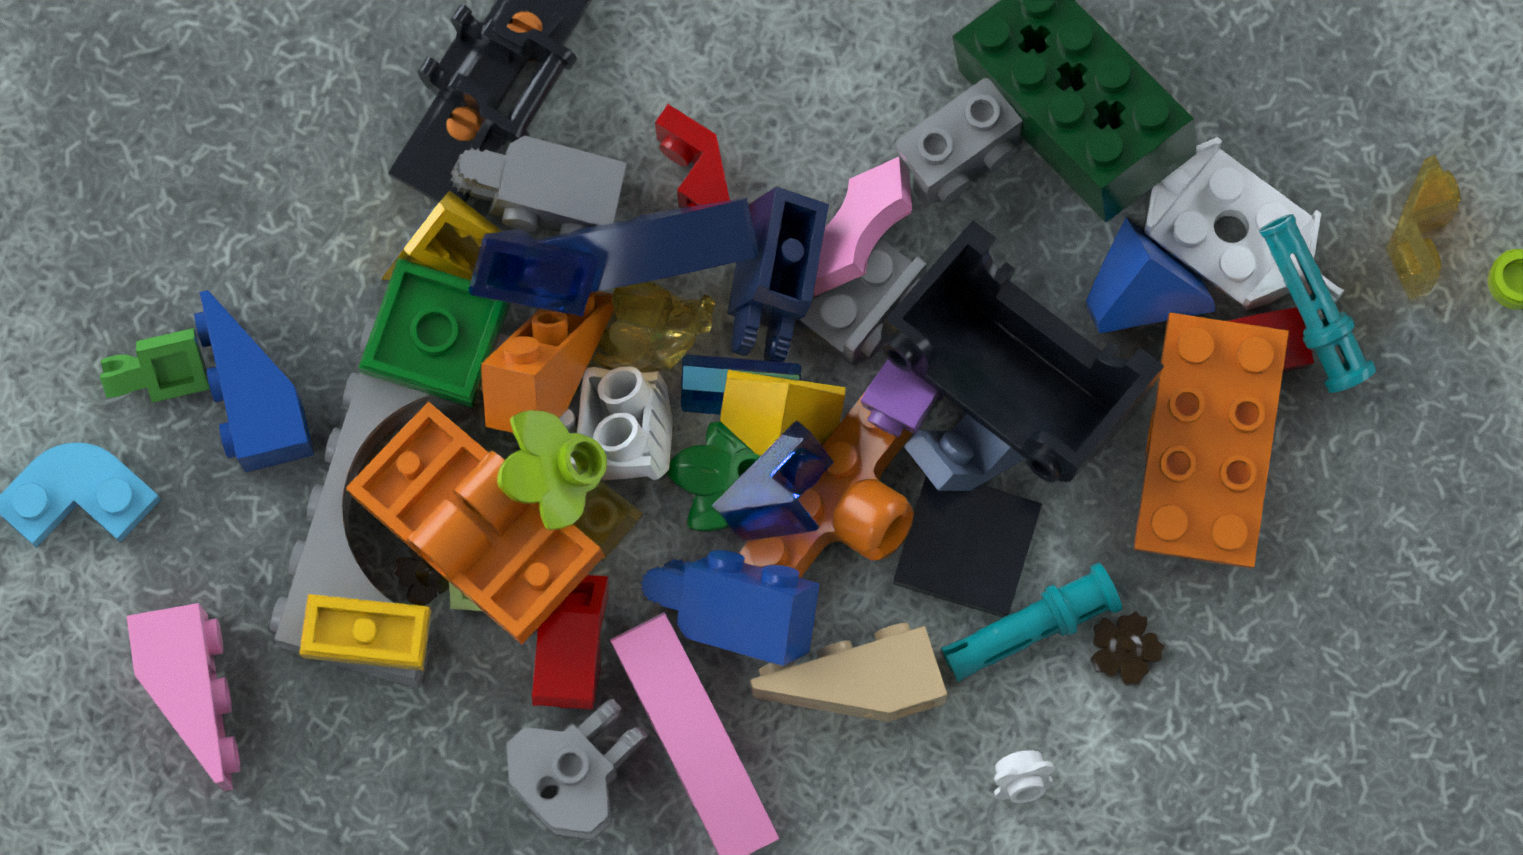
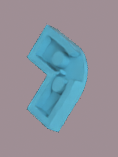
[0,443,162,548]

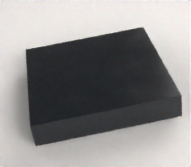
[893,475,1042,618]

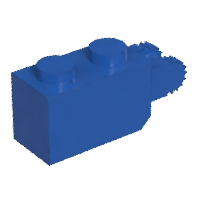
[640,550,820,666]

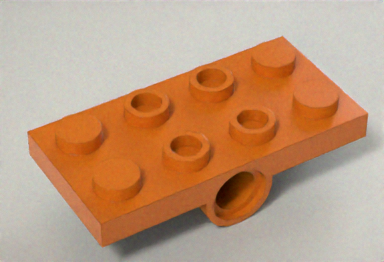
[1133,313,1289,569]
[346,401,605,645]

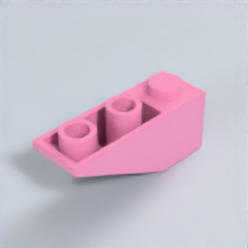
[126,603,240,791]

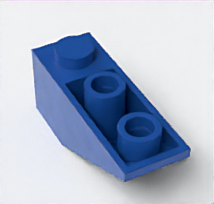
[194,290,315,473]

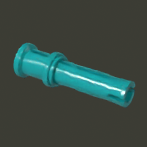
[1259,214,1377,393]
[940,562,1123,683]

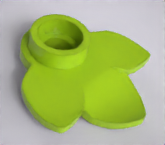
[497,410,607,530]

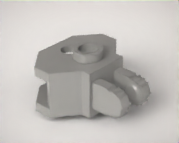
[506,699,648,841]

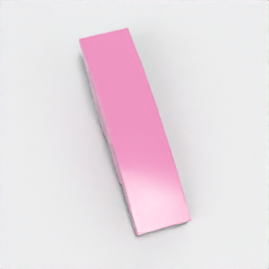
[610,613,779,855]

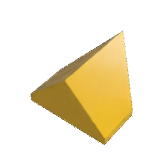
[381,190,517,287]
[720,370,846,470]

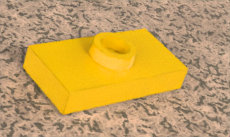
[299,594,431,671]

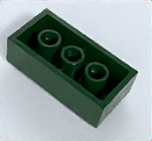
[952,0,1197,223]

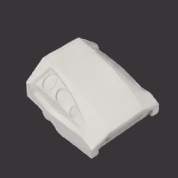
[559,366,673,481]

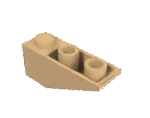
[750,623,947,722]

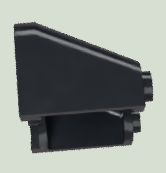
[881,220,1164,483]

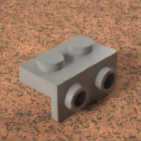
[895,78,1023,208]

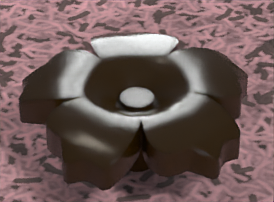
[393,547,449,606]
[1090,611,1164,686]

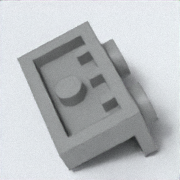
[797,238,927,366]

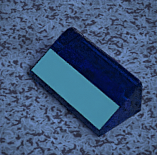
[681,354,802,415]

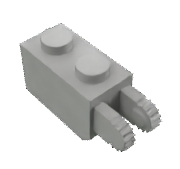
[451,136,627,235]

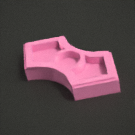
[813,157,912,297]

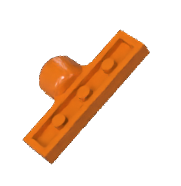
[739,392,914,578]

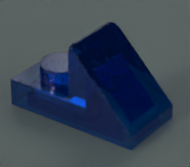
[468,229,599,317]
[712,420,834,541]

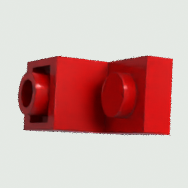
[655,104,730,208]
[532,575,609,710]

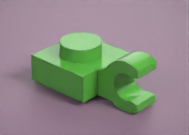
[100,328,210,403]

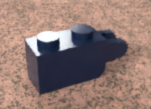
[727,186,829,367]

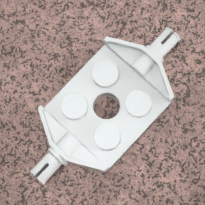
[1144,137,1344,310]

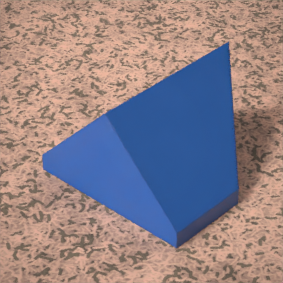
[1086,217,1215,334]

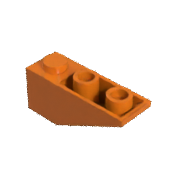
[481,291,618,433]

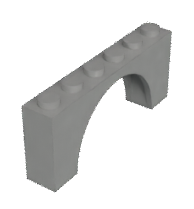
[270,317,510,688]

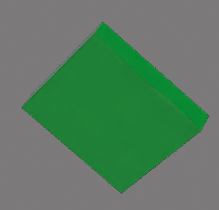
[358,258,512,408]

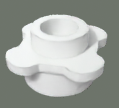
[994,750,1054,803]

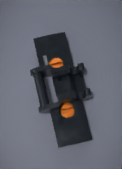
[388,0,592,203]

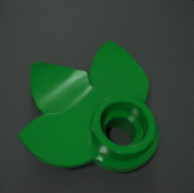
[666,421,783,532]

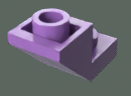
[860,360,944,438]

